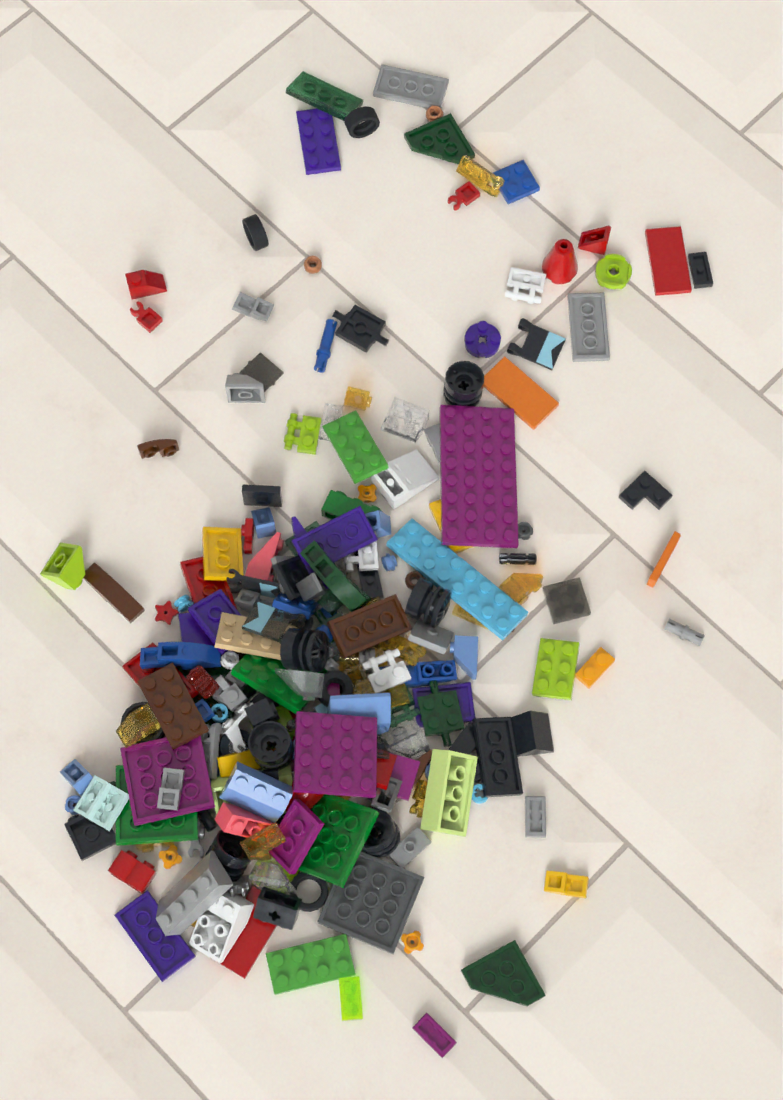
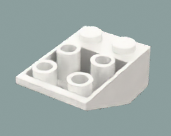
[371,449,439,510]
[189,890,254,963]

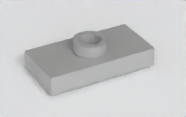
[525,796,546,838]
[388,827,431,868]

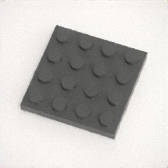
[317,851,424,955]

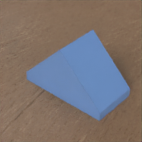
[251,507,276,539]

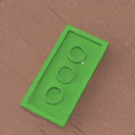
[322,410,389,484]
[265,934,356,995]

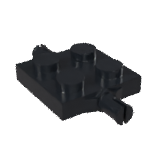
[332,305,389,353]

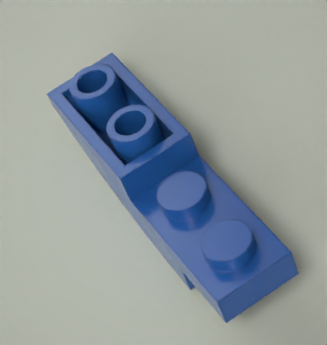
[140,642,221,670]
[379,660,457,689]

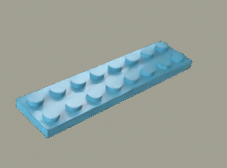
[386,519,528,641]

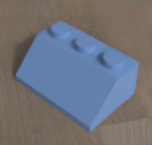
[327,693,391,734]
[219,762,293,823]

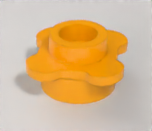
[358,484,377,503]
[158,845,182,869]
[401,931,424,954]

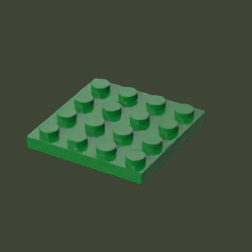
[231,654,329,714]
[116,765,199,846]
[298,794,379,888]

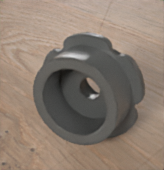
[518,522,533,540]

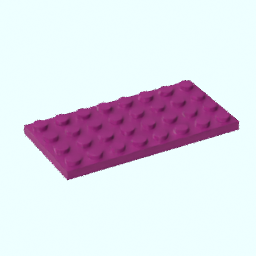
[439,405,519,548]

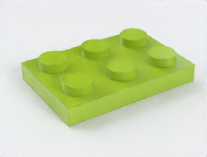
[532,638,580,700]

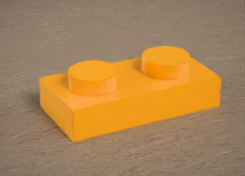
[575,647,615,689]

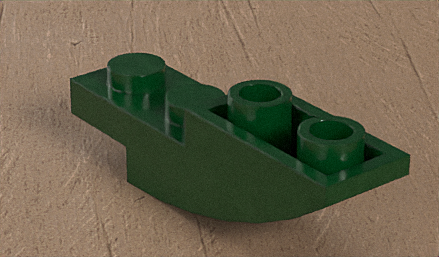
[300,540,367,612]

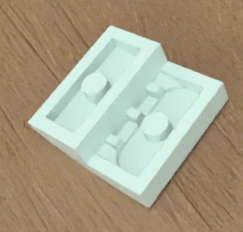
[73,775,129,831]

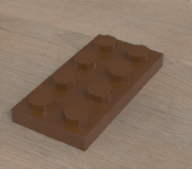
[326,594,412,659]
[137,663,209,750]

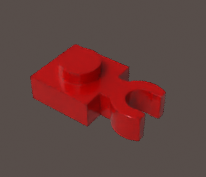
[448,181,480,211]
[130,301,163,333]
[241,518,254,554]

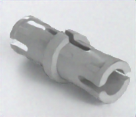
[664,618,705,646]

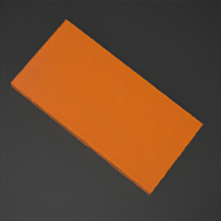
[483,356,559,430]

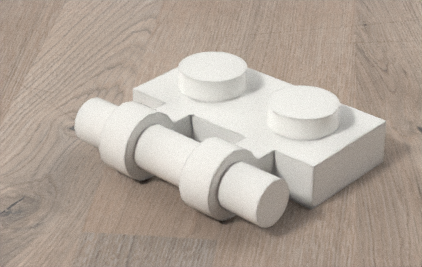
[505,267,546,304]
[343,531,379,573]
[361,648,411,693]

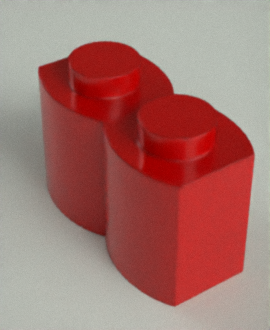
[108,850,156,894]

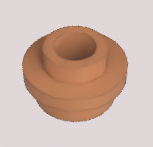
[426,106,443,122]
[304,256,322,274]

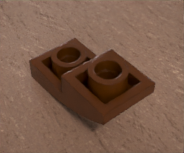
[137,439,179,459]

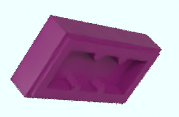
[412,1013,457,1058]

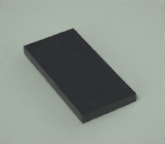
[472,717,523,798]

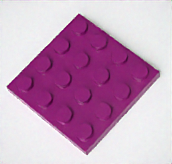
[293,711,377,798]
[120,736,215,826]

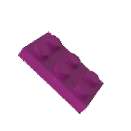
[266,799,324,874]

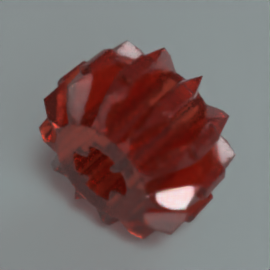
[186,665,219,699]

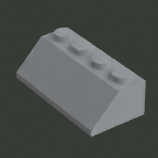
[156,851,234,936]

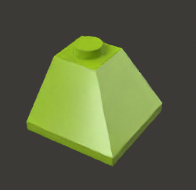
[40,543,85,590]

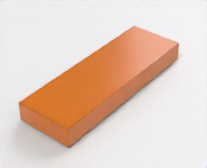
[647,531,681,588]

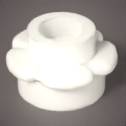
[220,651,239,670]

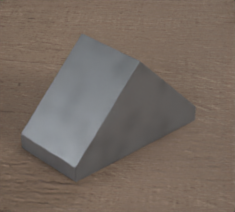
[296,572,327,602]
[371,777,402,813]

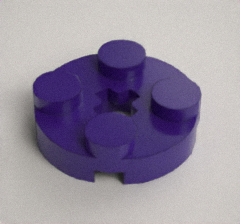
[464,321,501,358]

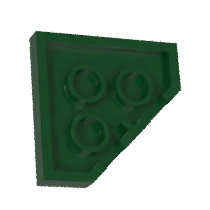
[404,113,475,165]
[461,940,546,1006]

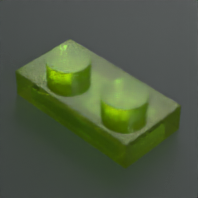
[339,976,363,1021]

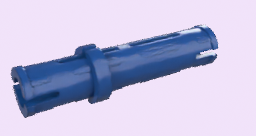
[314,319,337,373]

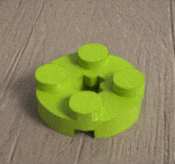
[595,254,632,289]

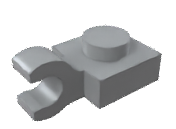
[215,675,248,712]
[188,821,205,858]

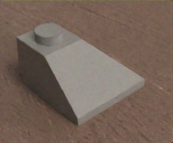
[225,373,265,403]

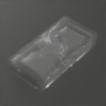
[319,403,343,441]

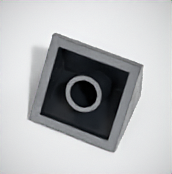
[511,711,554,757]

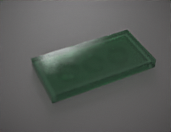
[285,71,363,121]

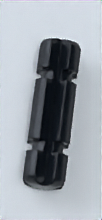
[499,553,537,565]

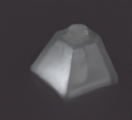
[275,668,324,701]
[378,714,430,759]
[249,857,297,894]

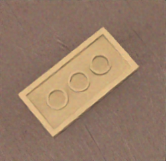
[215,612,299,660]

